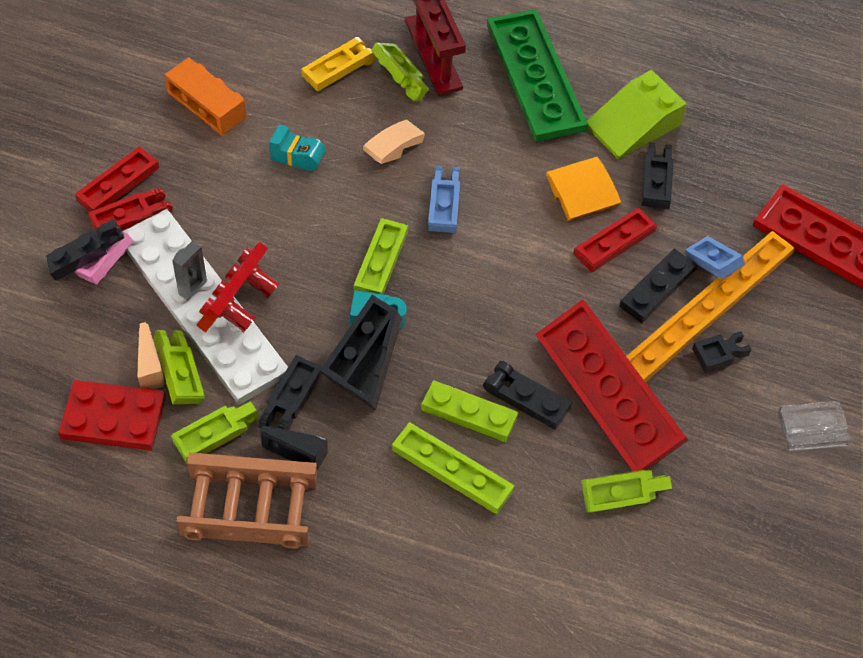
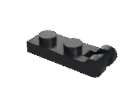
[483,361,572,430]

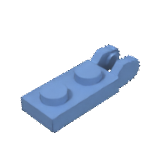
[428,165,460,233]

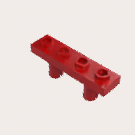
[196,241,279,333]

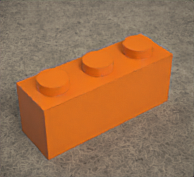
[164,57,246,136]

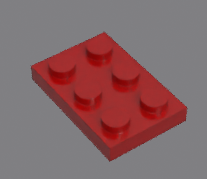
[58,380,166,451]

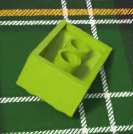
[587,70,687,160]

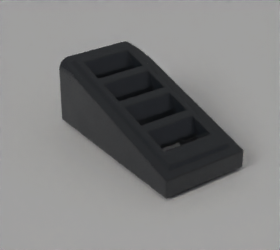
[260,426,328,470]

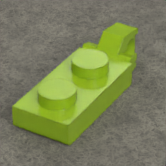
[371,43,429,101]
[171,401,258,464]
[581,470,672,512]

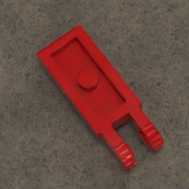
[88,188,173,231]

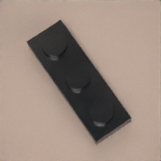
[619,248,697,323]

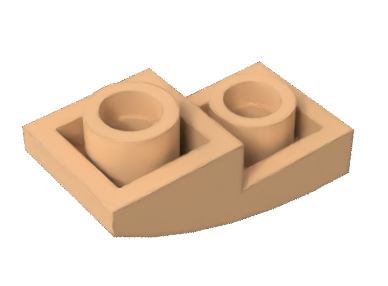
[363,120,425,164]

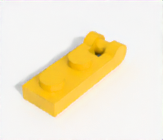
[301,37,376,92]

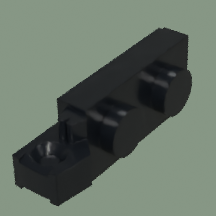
[46,220,125,280]

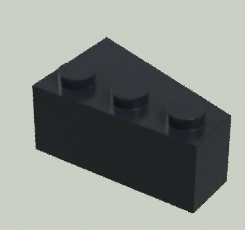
[320,294,402,410]

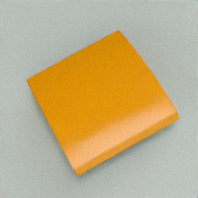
[546,157,622,221]

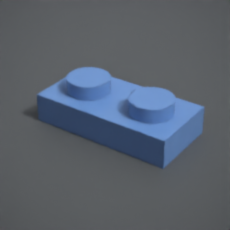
[685,236,745,279]

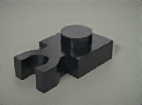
[692,331,751,373]

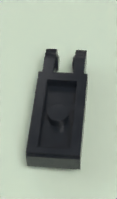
[641,142,674,209]
[258,355,322,430]

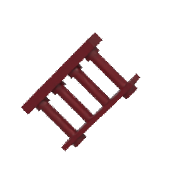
[405,0,466,96]

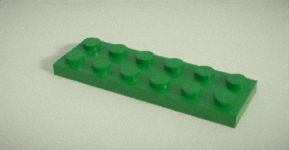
[487,9,588,142]

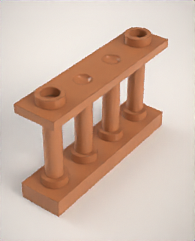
[176,452,317,549]

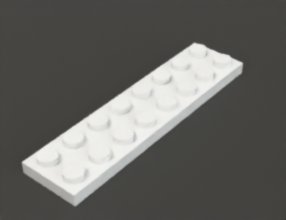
[123,209,288,405]

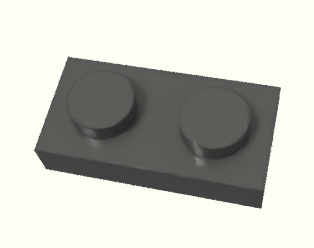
[172,241,207,301]

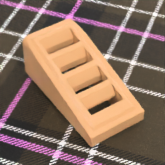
[137,322,166,390]

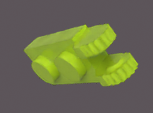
[154,330,205,404]

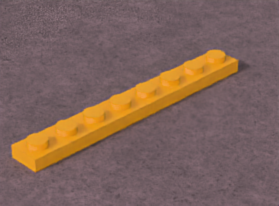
[626,231,794,382]

